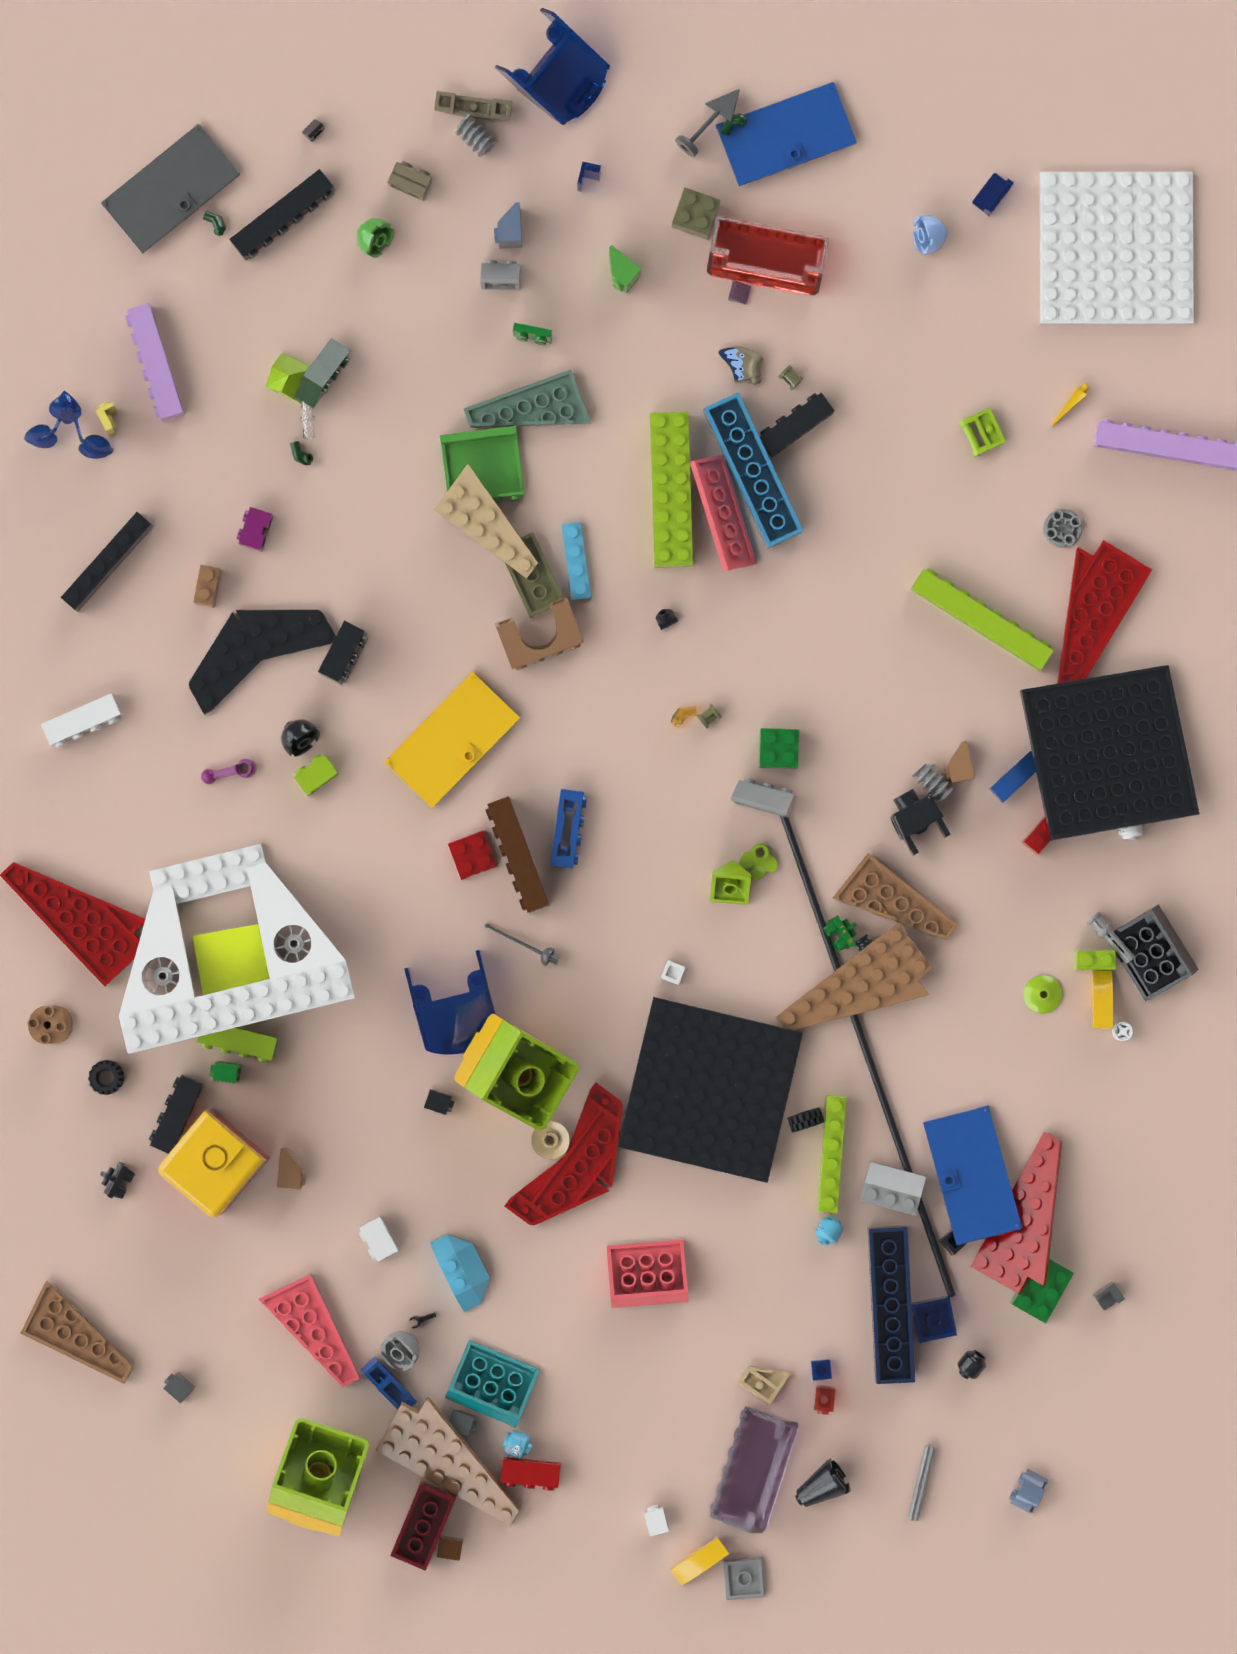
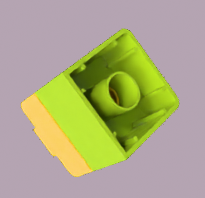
[454,1014,579,1131]
[266,1418,369,1536]

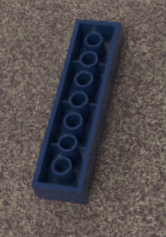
[867,1226,915,1384]

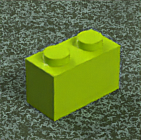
[294,754,339,796]
[1074,950,1116,970]

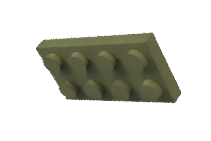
[505,532,563,618]

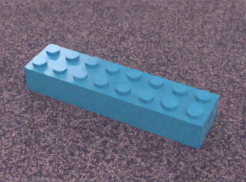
[703,392,803,550]

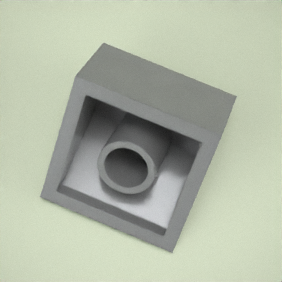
[480,260,520,290]

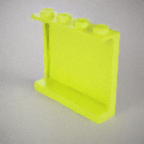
[193,924,270,995]

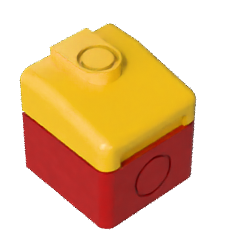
[158,1108,270,1217]

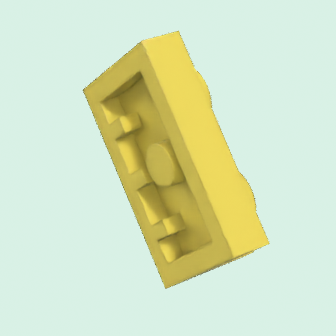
[96,402,118,437]

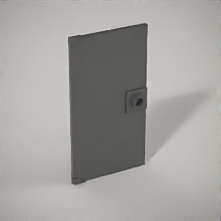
[101,124,240,254]

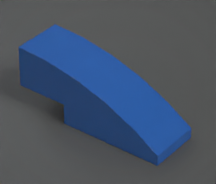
[989,751,1036,803]
[361,1356,417,1410]

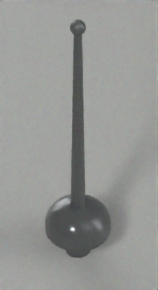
[485,924,560,966]

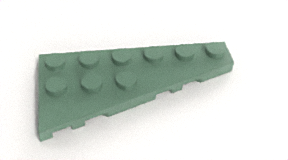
[464,369,591,428]

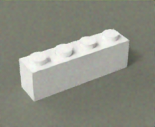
[41,693,123,748]

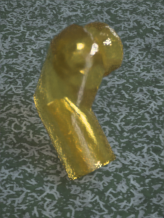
[671,706,696,727]

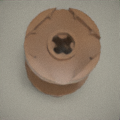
[27,1005,73,1044]

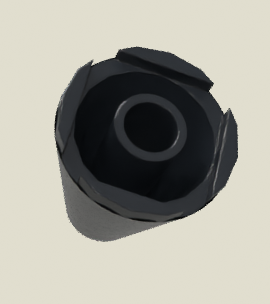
[795,1458,851,1507]

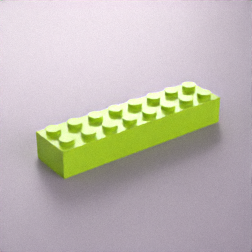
[650,412,693,568]

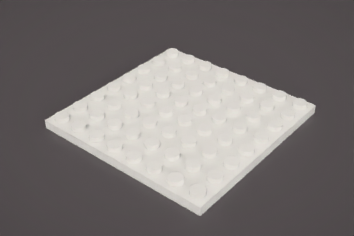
[1040,172,1194,325]

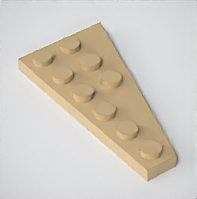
[434,464,538,578]

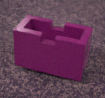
[237,507,273,552]

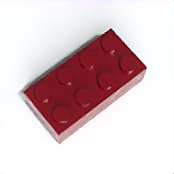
[390,1481,456,1571]

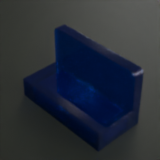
[577,161,601,192]
[972,173,1014,217]

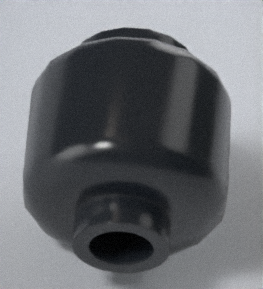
[957,1350,986,1379]

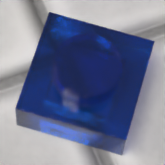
[811,1359,832,1381]

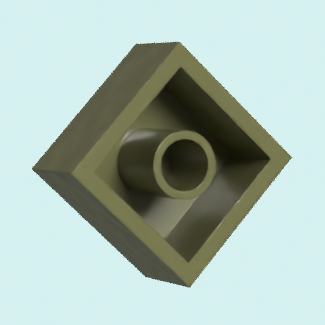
[672,187,720,240]

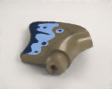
[718,347,763,385]

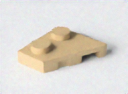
[737,1366,790,1405]

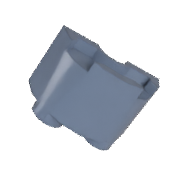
[1009,1469,1048,1514]

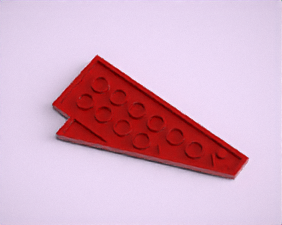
[1057,540,1152,684]
[0,862,145,987]

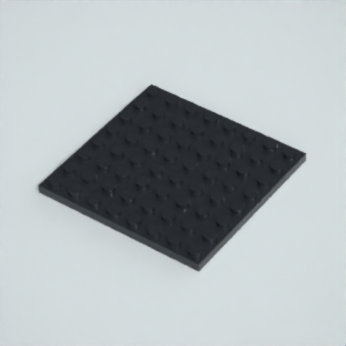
[1020,665,1200,841]
[618,997,803,1183]

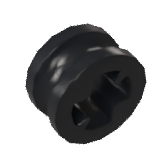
[855,934,873,952]

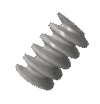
[455,114,497,157]
[912,763,954,804]

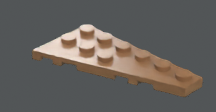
[20,1281,133,1384]

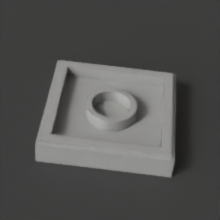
[723,1557,765,1600]

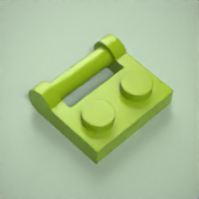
[958,407,1006,457]

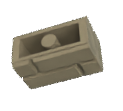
[387,161,432,201]

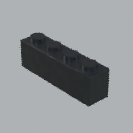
[760,392,835,458]
[149,1074,204,1154]

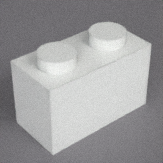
[358,1216,399,1262]

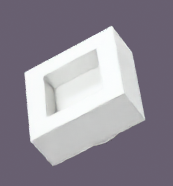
[661,960,685,985]

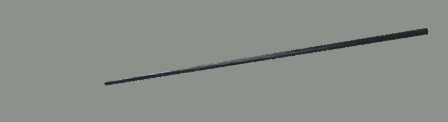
[780,816,956,1298]

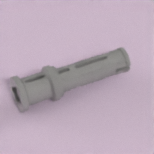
[1086,912,1136,964]

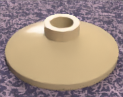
[531,1121,570,1159]

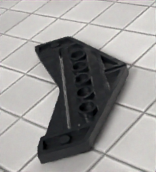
[189,610,336,715]

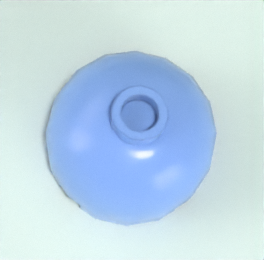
[913,215,948,255]

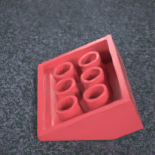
[607,1240,688,1308]

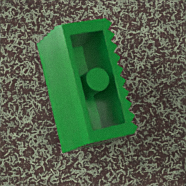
[210,1061,241,1084]

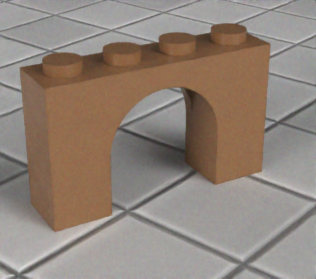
[495,597,584,670]

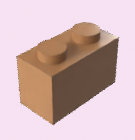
[193,565,222,608]

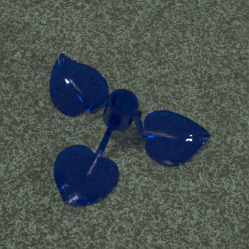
[24,390,113,459]

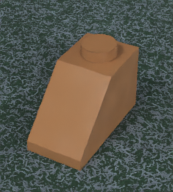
[944,741,975,784]
[277,1148,306,1189]

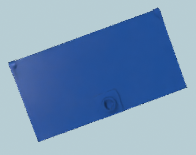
[716,82,857,187]
[923,1106,1023,1246]

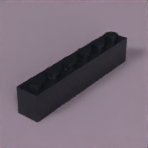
[229,169,335,260]
[60,512,154,612]

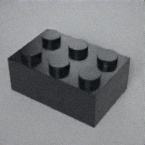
[318,620,368,685]

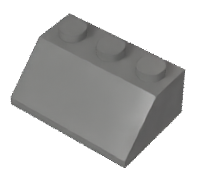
[731,778,796,818]
[860,1162,926,1216]

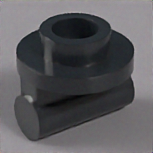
[656,609,678,630]

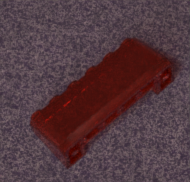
[707,216,829,296]

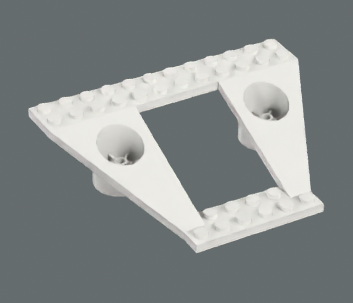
[119,844,355,1054]

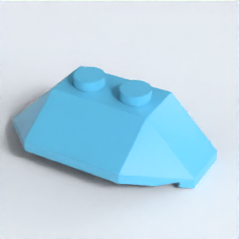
[430,1234,490,1312]

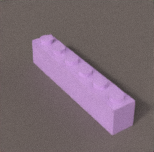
[125,303,185,421]

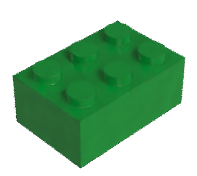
[1010,1259,1074,1324]

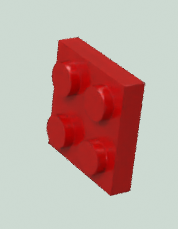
[448,830,497,880]

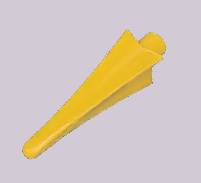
[1051,383,1090,426]

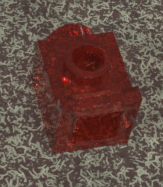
[813,1385,836,1415]

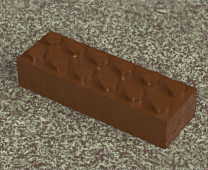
[485,796,550,913]

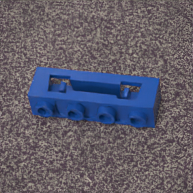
[550,789,587,869]

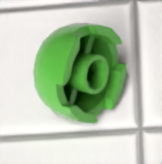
[357,218,394,258]

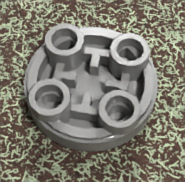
[1043,509,1082,548]

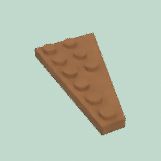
[833,853,958,940]

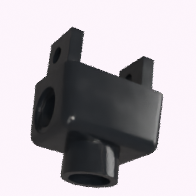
[890,789,951,856]

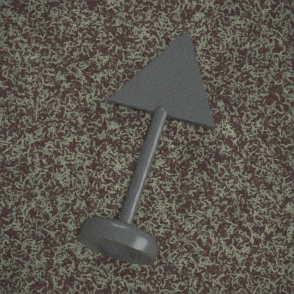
[675,89,740,158]

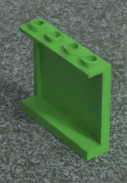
[440,426,525,503]

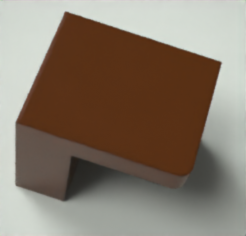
[437,1535,463,1561]

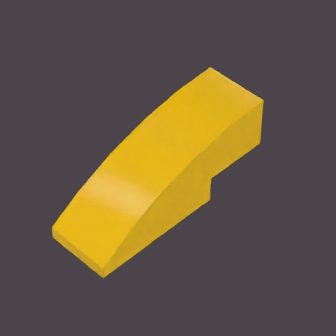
[1091,970,1113,1029]
[670,1536,729,1585]

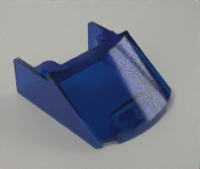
[494,8,610,125]
[404,950,496,1055]

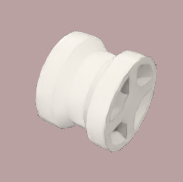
[1112,1022,1133,1041]

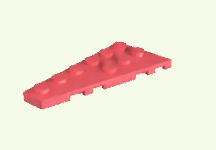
[258,1274,360,1387]

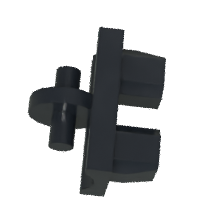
[100,1162,135,1199]

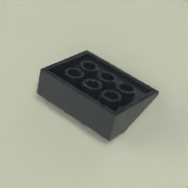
[1108,904,1199,1002]

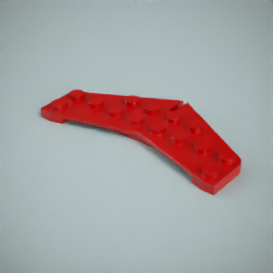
[504,1082,623,1225]

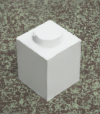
[644,1505,669,1536]

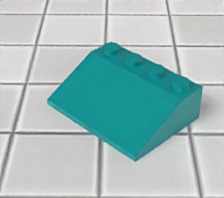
[445,1340,540,1428]

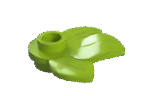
[739,843,777,881]

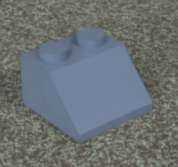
[494,202,522,249]

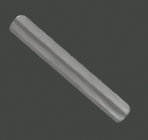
[908,1445,935,1521]

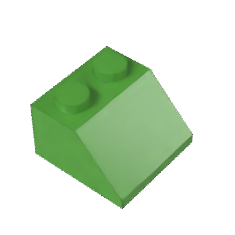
[609,245,641,293]

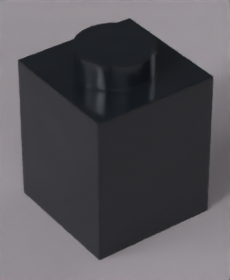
[424,1089,455,1115]

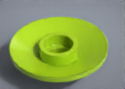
[1024,975,1062,1014]

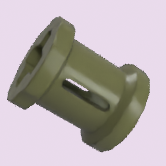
[778,365,804,391]
[696,704,722,729]

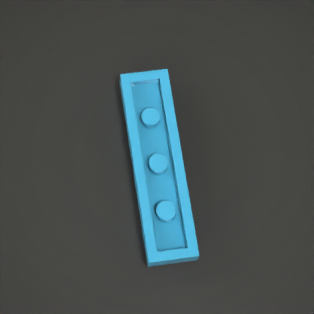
[562,522,591,601]

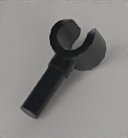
[409,1312,436,1329]

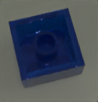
[911,1295,957,1343]

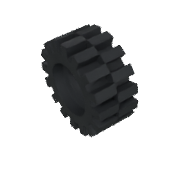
[88,1060,124,1095]
[787,1107,825,1133]

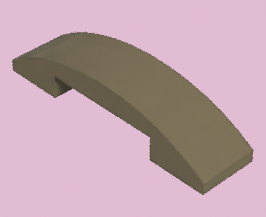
[434,91,512,121]

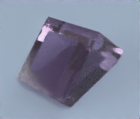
[728,280,751,305]

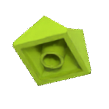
[265,353,310,403]
[710,860,751,905]

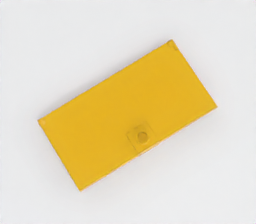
[384,672,520,808]

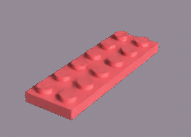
[690,454,757,572]

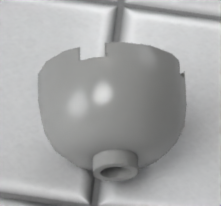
[380,1331,420,1371]

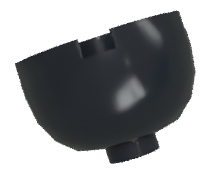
[281,719,320,757]

